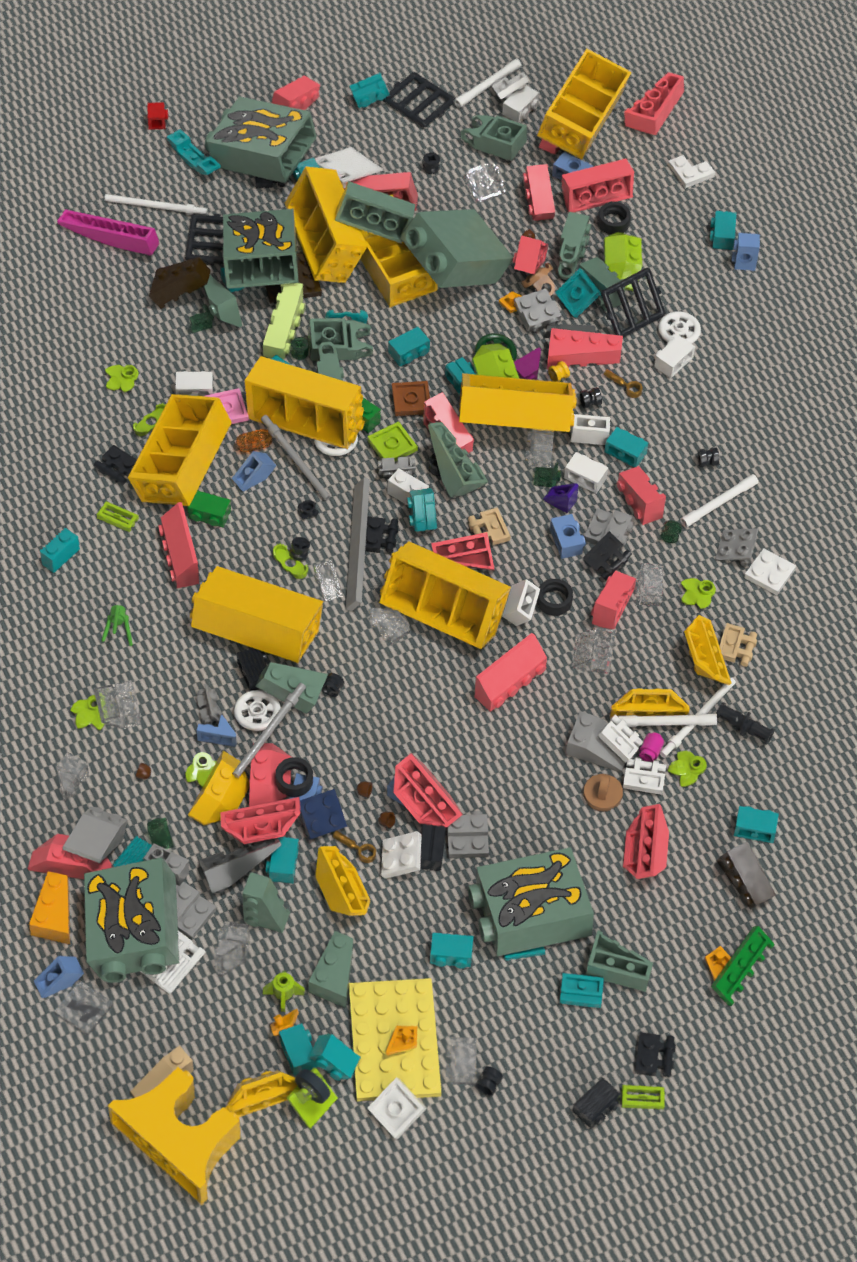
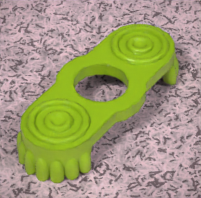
[133,403,166,436]
[273,544,308,579]

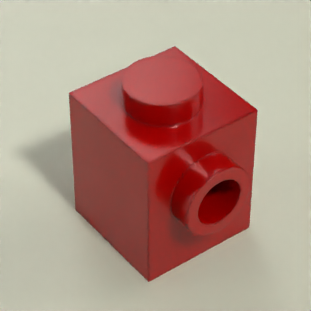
[147,102,169,130]

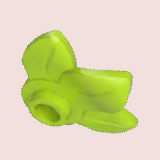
[105,365,139,393]
[681,578,716,609]
[71,695,107,730]
[668,751,707,787]
[185,752,217,787]

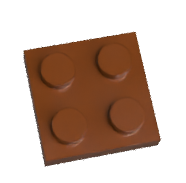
[392,381,430,416]

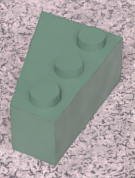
[579,257,626,312]
[255,662,328,714]
[242,872,290,933]
[586,930,653,992]
[308,931,354,1008]

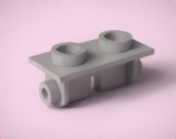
[378,456,416,477]
[196,684,222,725]

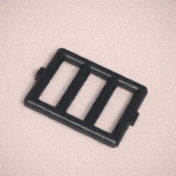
[383,72,455,128]
[185,214,224,265]
[601,268,666,338]

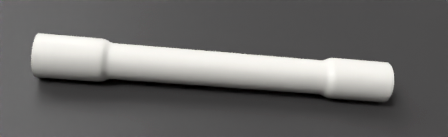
[454,59,521,108]
[680,474,758,528]
[619,714,717,727]

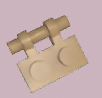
[468,507,511,545]
[719,623,757,667]

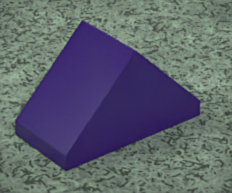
[543,483,579,513]

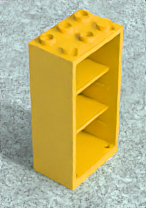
[537,49,632,159]
[285,166,367,283]
[360,194,438,307]
[245,356,364,449]
[459,373,576,432]
[128,394,232,506]
[379,541,511,649]
[190,566,324,663]

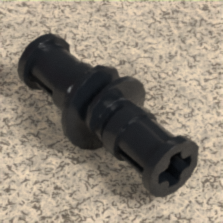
[716,702,775,745]

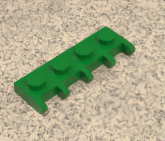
[711,926,775,1006]

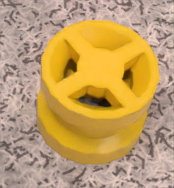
[548,361,570,382]

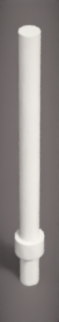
[105,194,208,215]
[660,678,736,758]

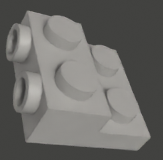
[513,288,562,332]
[584,508,634,550]
[447,811,489,858]
[176,882,217,939]

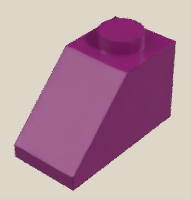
[514,347,541,380]

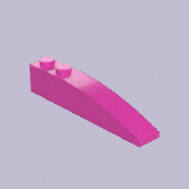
[57,209,160,255]

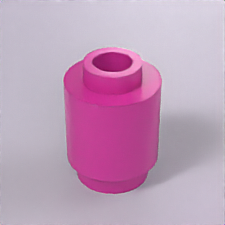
[639,732,664,762]

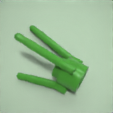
[102,605,133,646]

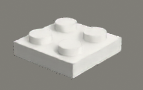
[744,548,796,595]
[381,831,421,879]
[367,1078,427,1139]

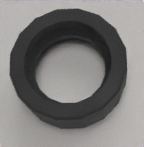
[598,202,631,235]
[537,579,573,616]
[275,757,313,797]

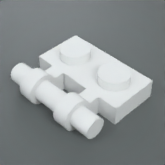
[597,714,643,763]
[623,758,666,795]

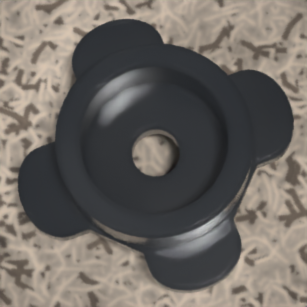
[298,500,319,519]

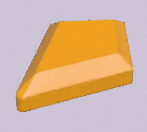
[499,291,521,313]
[705,946,731,981]
[270,1008,299,1036]
[386,1026,417,1055]

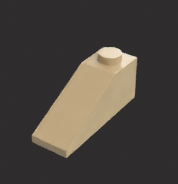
[130,1046,194,1098]

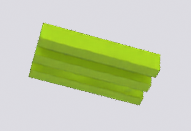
[97,501,139,532]
[622,1085,665,1110]

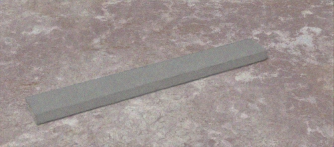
[346,477,370,611]

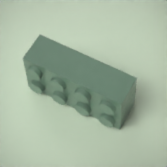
[335,181,415,243]

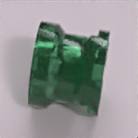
[291,337,309,360]
[660,520,682,543]

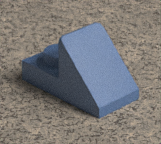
[197,715,237,747]

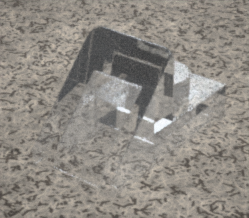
[314,560,343,602]

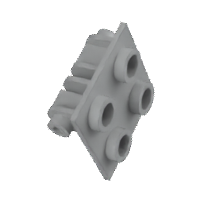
[715,528,759,566]

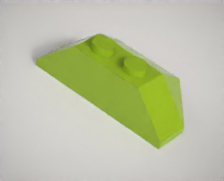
[604,232,642,291]
[472,344,519,378]

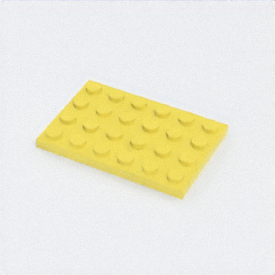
[349,978,441,1101]

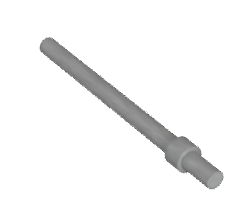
[261,415,331,501]
[232,683,306,778]

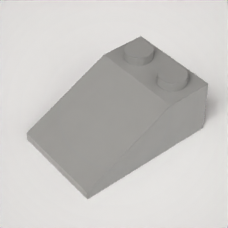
[566,711,625,773]
[62,807,127,863]

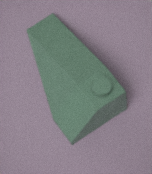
[203,275,242,327]
[428,422,488,497]

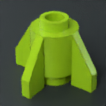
[263,971,305,1012]

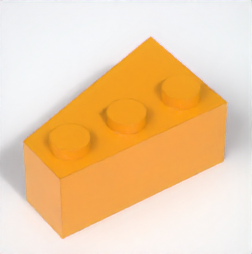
[29,871,71,945]

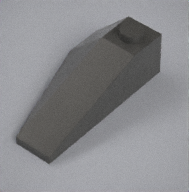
[198,838,281,893]

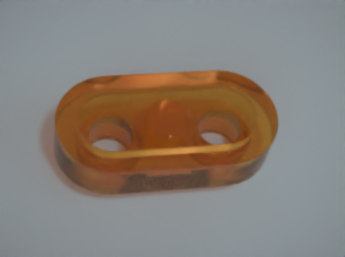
[236,429,272,453]

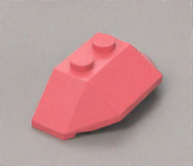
[249,743,291,807]
[394,753,463,827]
[221,797,301,844]
[623,804,669,879]
[28,834,112,880]

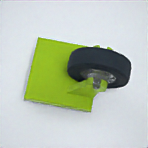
[287,1068,338,1128]

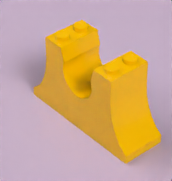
[108,1067,241,1205]

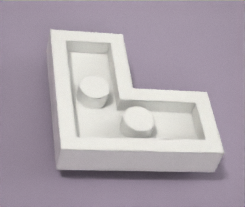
[492,72,529,99]
[668,155,715,188]

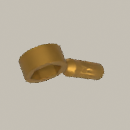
[604,369,643,398]
[333,830,376,863]

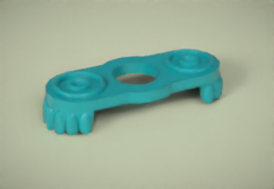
[325,309,368,324]

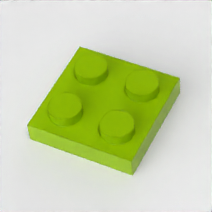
[367,421,418,462]

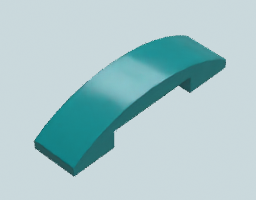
[167,129,221,175]

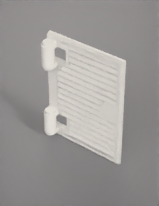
[314,147,383,188]
[140,931,206,994]

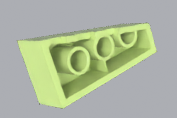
[263,283,306,360]

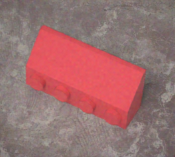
[562,159,634,213]
[158,502,199,588]
[474,633,547,712]

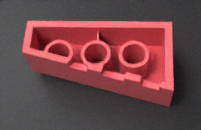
[624,72,684,135]
[347,172,418,211]
[547,328,623,369]

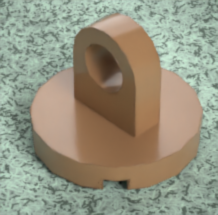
[521,263,555,296]
[583,774,623,811]

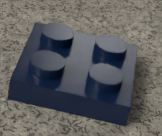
[300,789,348,840]

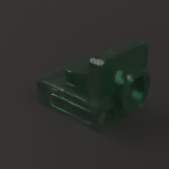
[189,304,214,334]
[533,463,561,488]
[147,818,174,849]

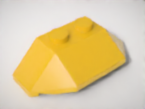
[684,615,732,685]
[610,688,690,719]
[188,751,250,826]
[315,846,370,916]
[225,1070,298,1117]

